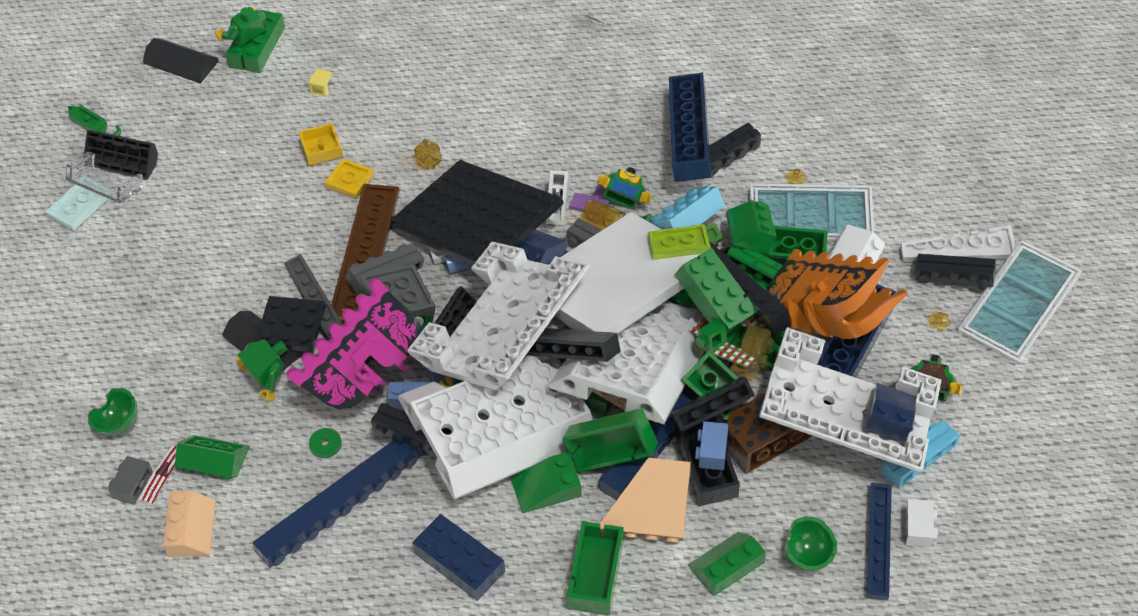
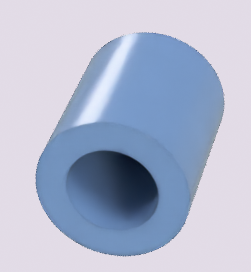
[444,255,471,274]

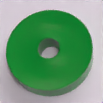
[309,428,342,458]

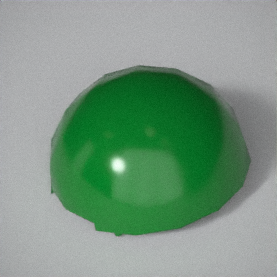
[88,388,137,436]
[785,516,837,571]

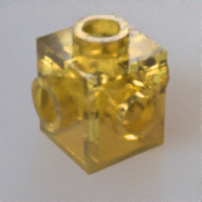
[414,139,442,170]

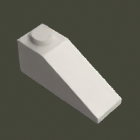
[546,170,570,226]

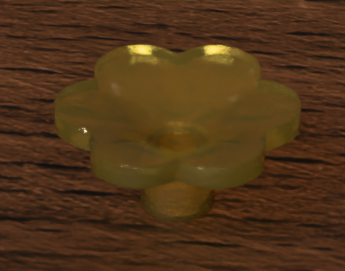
[784,169,807,184]
[927,311,951,331]

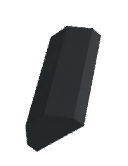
[143,38,219,84]
[82,130,158,179]
[434,286,477,337]
[222,311,303,375]

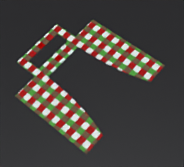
[689,316,781,368]

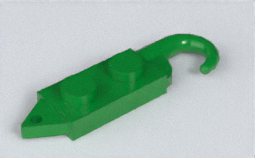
[67,105,121,136]

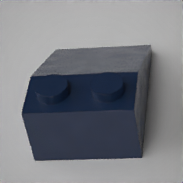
[865,383,916,443]

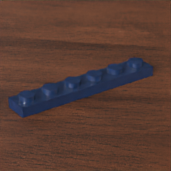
[866,483,892,600]

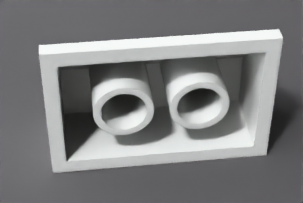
[829,224,885,264]

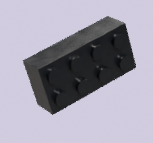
[675,416,740,506]

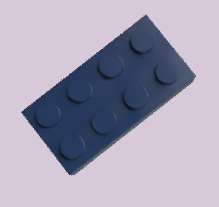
[412,513,505,601]

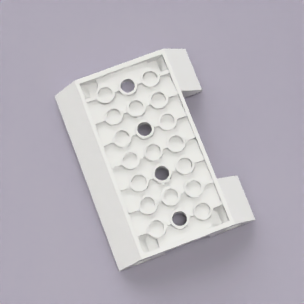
[407,242,590,390]
[549,301,707,424]
[759,327,941,473]
[397,355,592,500]

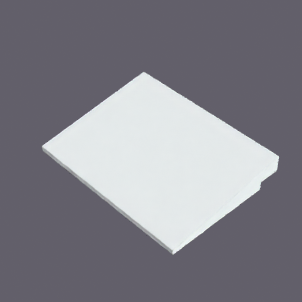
[533,212,700,334]

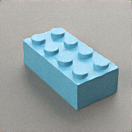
[649,186,726,230]

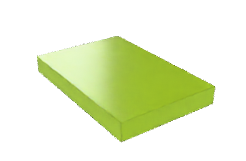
[648,224,711,260]

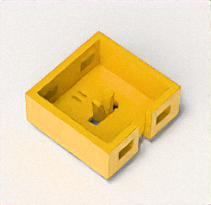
[299,122,343,166]

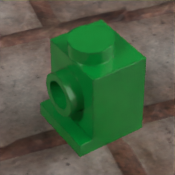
[695,318,727,352]

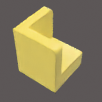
[308,68,332,97]

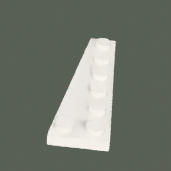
[900,225,1016,262]

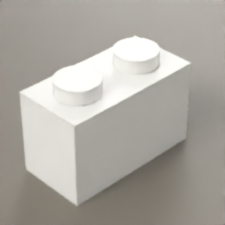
[906,499,938,547]

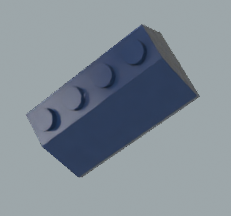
[517,230,569,265]

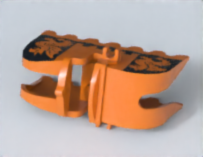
[767,249,908,339]

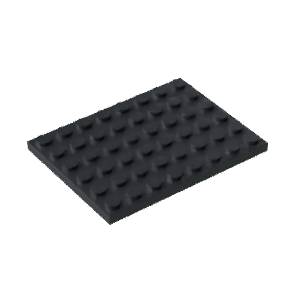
[390,160,564,265]

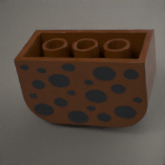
[726,388,812,474]

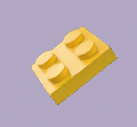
[324,158,374,199]

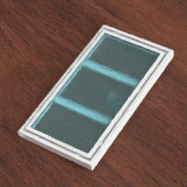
[750,184,874,242]
[957,240,1082,364]

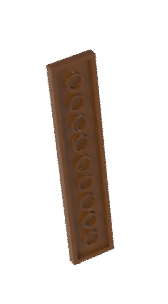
[331,184,400,325]

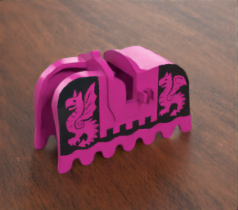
[286,278,422,409]

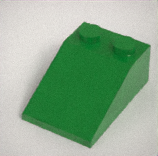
[511,451,582,514]

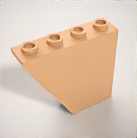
[600,458,691,543]

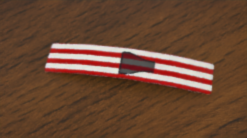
[139,445,177,504]

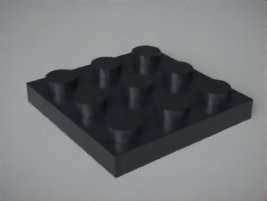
[255,296,326,352]

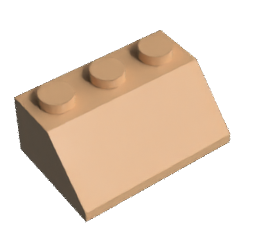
[163,490,216,557]

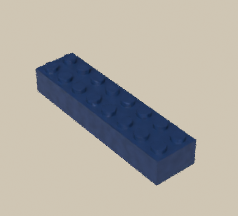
[669,72,711,182]
[817,284,896,405]

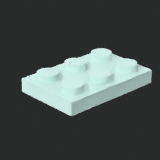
[45,177,111,231]

